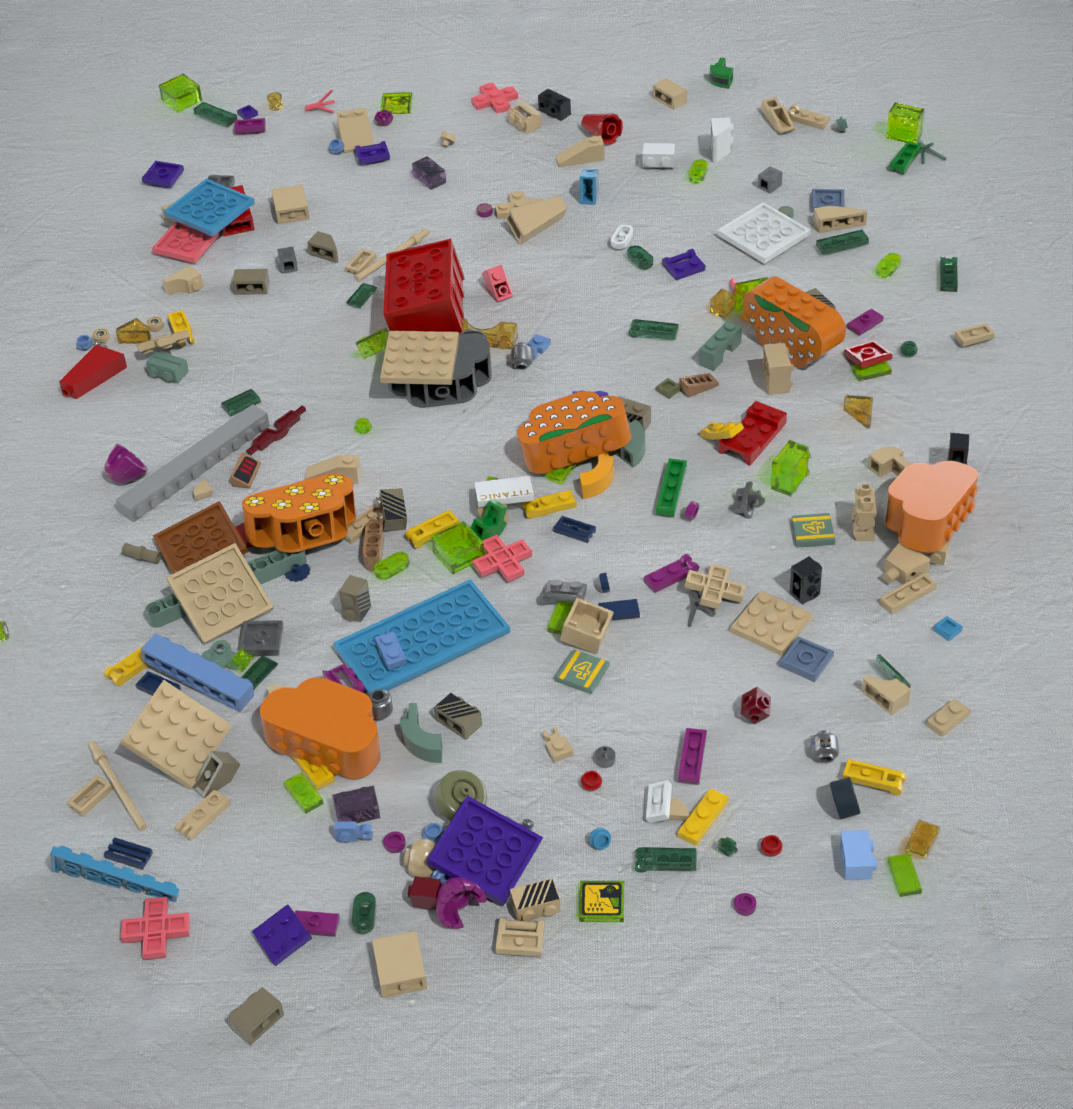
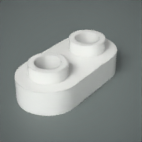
[611,225,633,250]

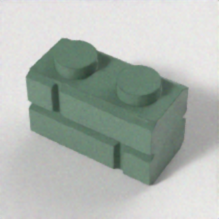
[146,351,189,383]

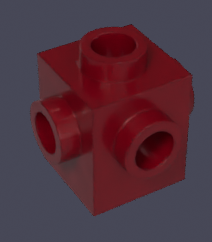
[741,687,771,724]

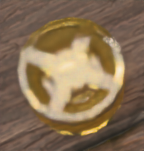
[267,92,283,111]

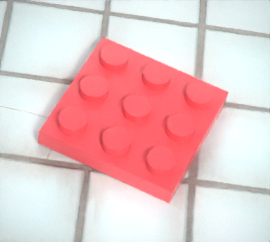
[152,221,219,263]

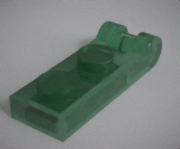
[940,256,958,292]
[628,319,679,340]
[635,847,697,873]

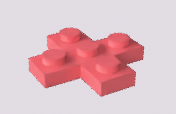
[471,83,519,114]
[472,535,532,582]
[121,897,190,960]

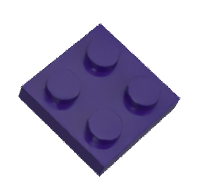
[142,160,184,188]
[252,904,312,966]

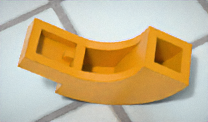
[579,453,614,499]

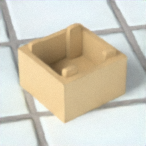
[763,343,794,395]
[560,598,614,654]

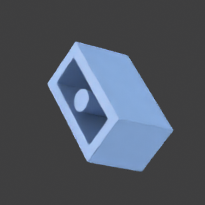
[840,830,877,880]

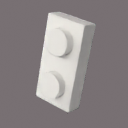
[646,780,672,823]

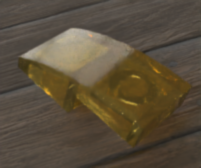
[904,819,940,859]

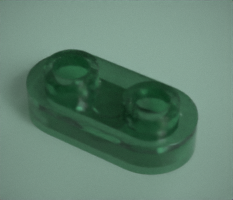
[627,245,653,269]
[352,892,377,934]

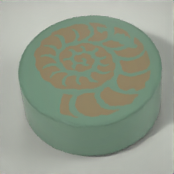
[778,206,794,219]

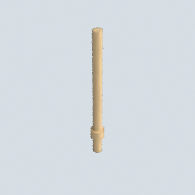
[354,228,429,282]
[88,741,147,831]

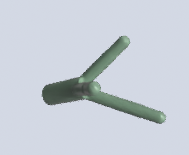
[918,140,947,164]

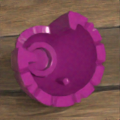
[104,443,148,484]
[436,877,487,929]

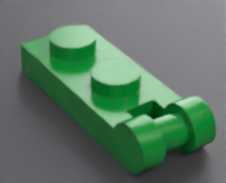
[889,141,922,175]

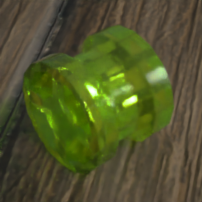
[230,647,254,672]

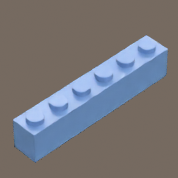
[141,633,254,712]

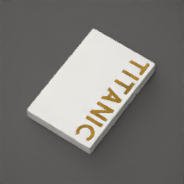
[474,476,534,507]

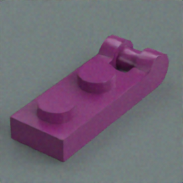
[644,554,700,593]

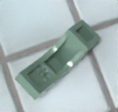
[621,420,645,468]
[400,703,443,763]

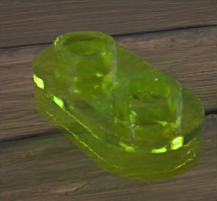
[689,159,708,184]
[876,253,902,278]
[374,552,410,580]

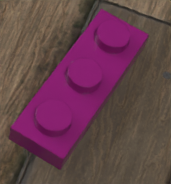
[678,728,707,784]

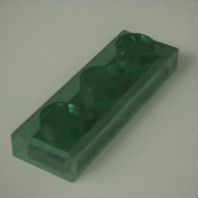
[193,102,238,127]
[816,229,869,255]

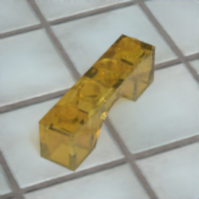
[463,318,518,349]

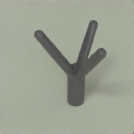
[688,590,716,627]

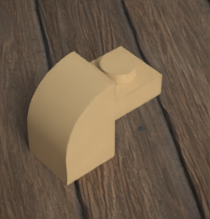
[868,447,910,478]

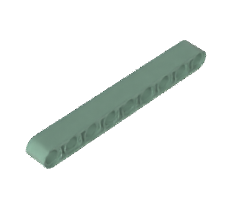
[145,550,307,628]

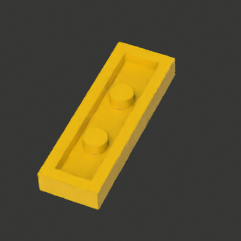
[291,752,335,791]
[678,788,729,846]

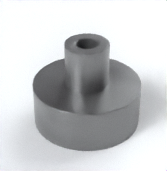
[594,746,616,768]

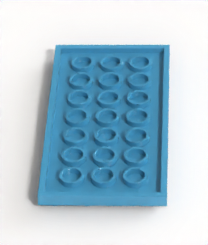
[333,579,510,694]

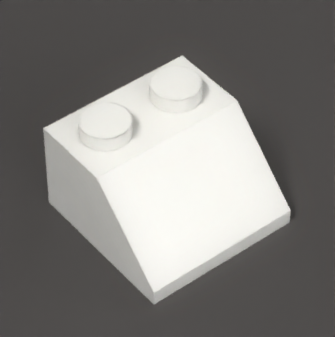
[711,117,734,163]

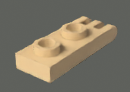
[175,790,231,840]

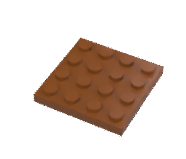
[153,501,249,574]

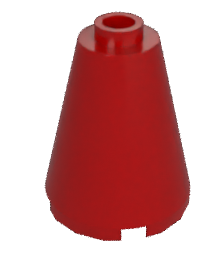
[581,113,623,145]

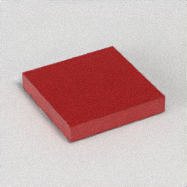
[844,340,893,368]

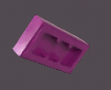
[847,308,884,336]
[295,910,340,937]

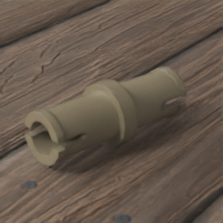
[122,543,161,564]

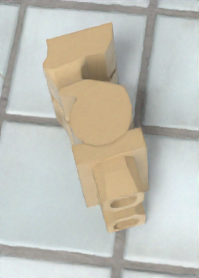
[851,483,877,541]

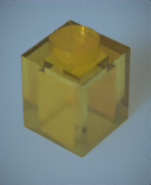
[710,289,736,318]

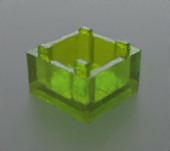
[158,74,202,112]
[886,102,925,144]
[771,440,811,497]
[431,521,485,575]

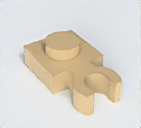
[543,727,573,763]

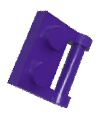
[355,141,390,165]
[662,248,706,280]

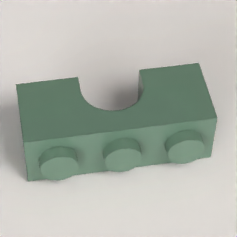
[699,321,742,371]

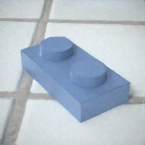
[375,631,407,670]

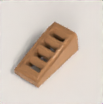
[679,373,719,397]

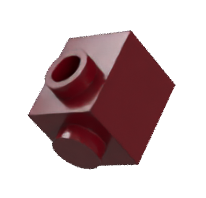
[408,876,442,910]

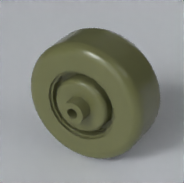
[434,770,487,821]

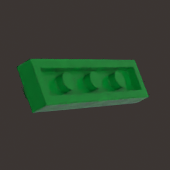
[656,458,687,517]

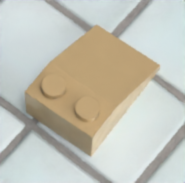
[336,108,374,153]

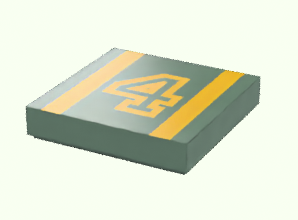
[792,513,835,547]
[555,649,609,694]

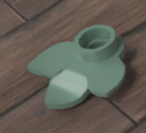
[201,640,239,670]

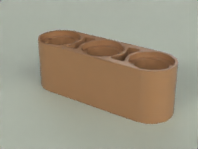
[363,519,384,572]

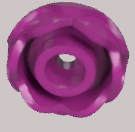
[374,109,394,126]

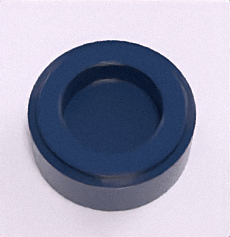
[599,572,610,592]

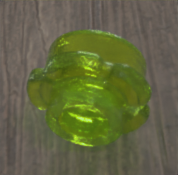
[354,418,372,434]

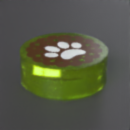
[0,620,9,641]

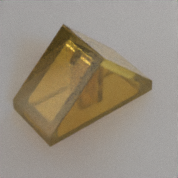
[116,318,152,344]
[844,395,873,429]

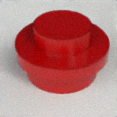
[581,770,602,791]
[761,835,783,856]

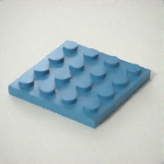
[164,179,255,237]

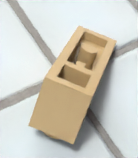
[556,136,605,167]
[813,206,867,233]
[304,455,361,484]

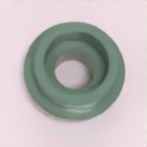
[836,116,848,132]

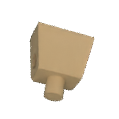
[883,543,931,585]

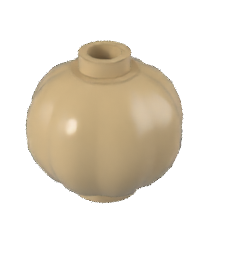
[404,839,437,878]

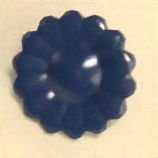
[284,563,311,582]

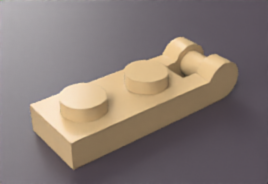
[787,104,830,130]

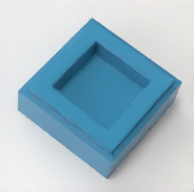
[933,616,963,641]

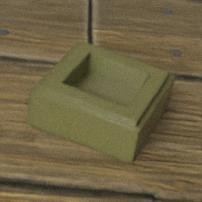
[656,378,681,399]

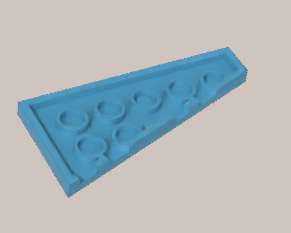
[50,846,180,902]

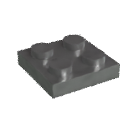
[239,620,284,656]

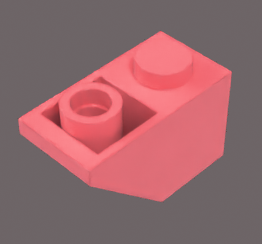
[481,265,513,302]

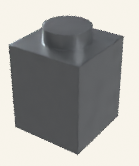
[758,166,783,194]
[277,246,298,274]

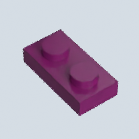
[234,118,266,134]

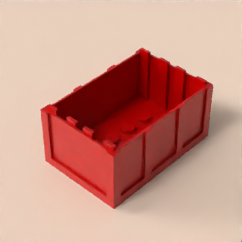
[383,239,465,335]

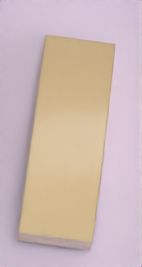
[761,97,795,133]

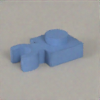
[528,334,551,360]
[334,822,373,842]

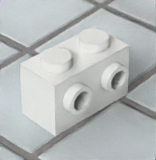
[643,143,675,168]

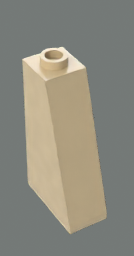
[506,196,567,244]

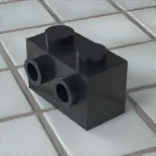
[538,89,571,121]
[789,556,822,605]

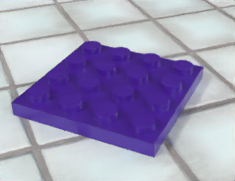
[426,796,543,906]

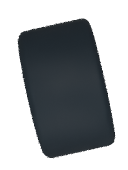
[830,777,861,819]

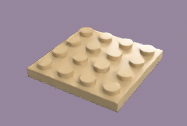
[380,331,459,385]
[166,543,274,645]
[120,680,232,789]

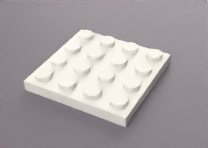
[717,202,811,264]

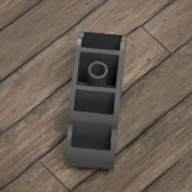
[384,334,492,408]

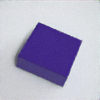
[237,105,258,119]

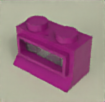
[322,664,365,693]

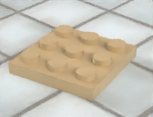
[730,590,813,656]

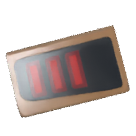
[231,453,261,488]

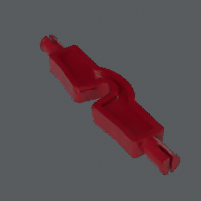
[246,405,306,456]

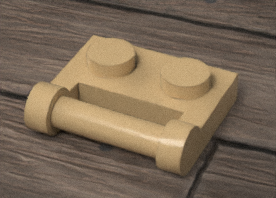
[496,917,545,957]

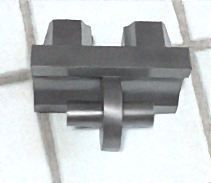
[733,481,765,519]

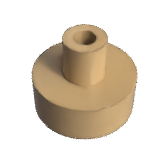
[440,131,457,147]

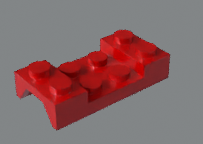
[719,400,787,466]

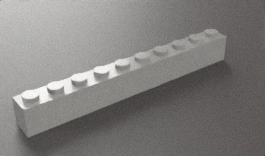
[116,404,270,522]

